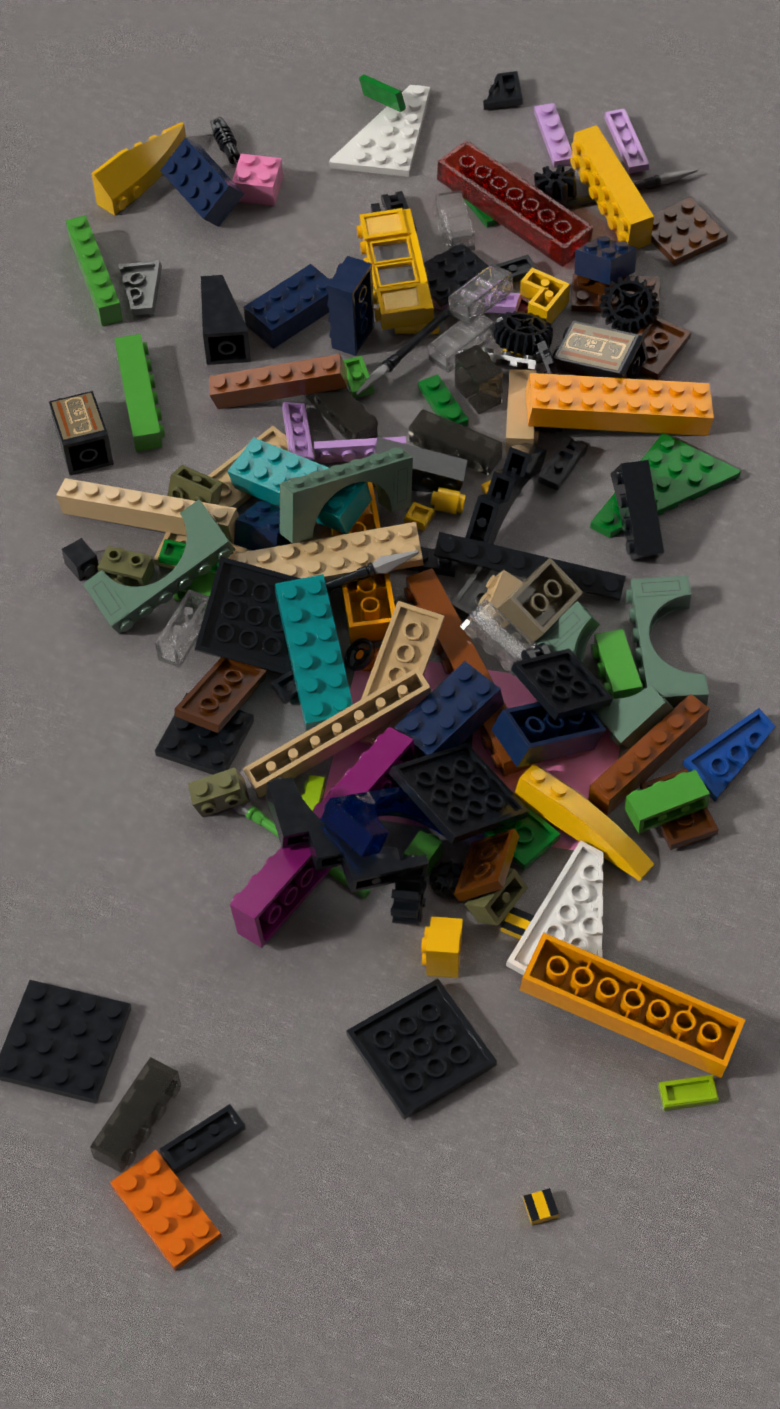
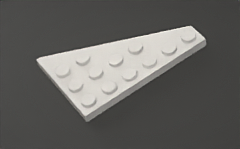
[329,85,430,177]
[506,840,603,975]

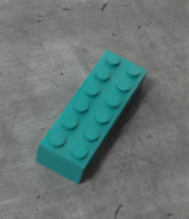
[227,437,372,534]
[275,574,353,731]

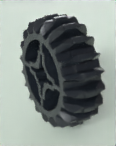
[599,275,659,333]
[493,311,553,356]

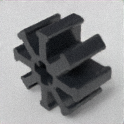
[534,165,577,206]
[390,876,427,926]

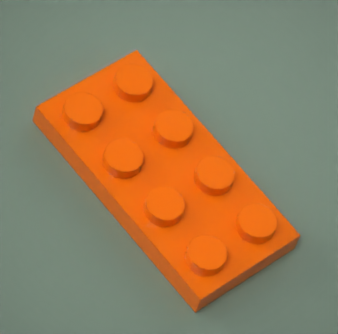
[110,1150,222,1271]

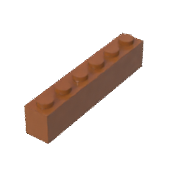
[209,354,348,409]
[588,694,710,816]

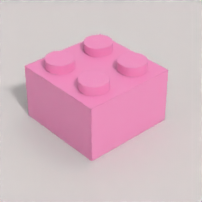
[232,154,283,206]

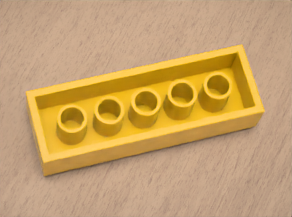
[570,125,654,249]

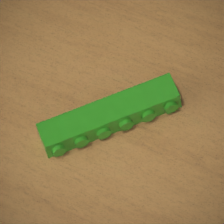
[65,215,123,326]
[114,334,165,452]

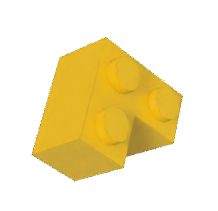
[520,268,570,324]
[421,916,463,978]

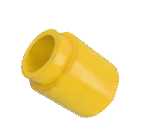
[431,487,466,514]

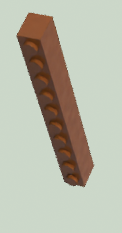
[404,568,531,777]

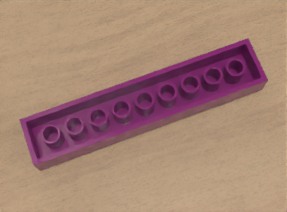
[230,727,416,948]

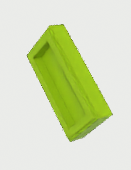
[658,1075,719,1111]

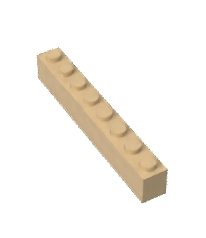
[56,478,239,544]
[243,667,431,798]

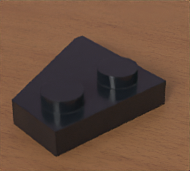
[483,71,523,110]
[535,340,560,375]

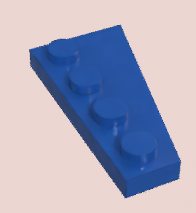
[682,708,776,802]

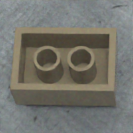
[496,558,583,645]

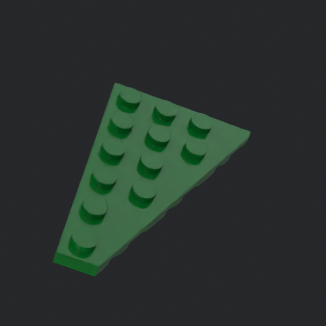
[590,433,741,538]

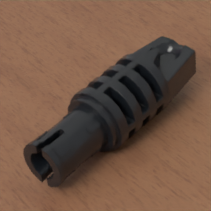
[210,117,240,164]

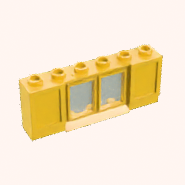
[356,208,434,330]

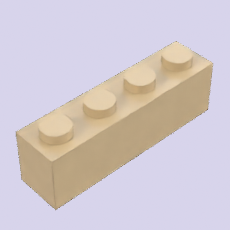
[506,369,539,453]

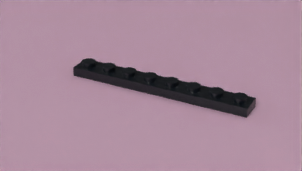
[434,532,626,601]

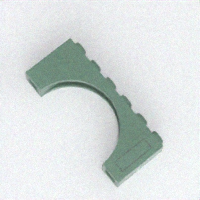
[280,447,413,544]
[83,499,236,634]
[626,575,709,708]
[535,601,674,749]

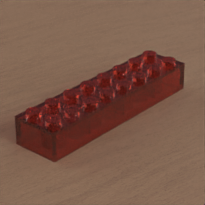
[437,140,593,267]

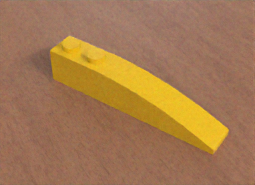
[91,122,186,216]
[514,764,654,881]

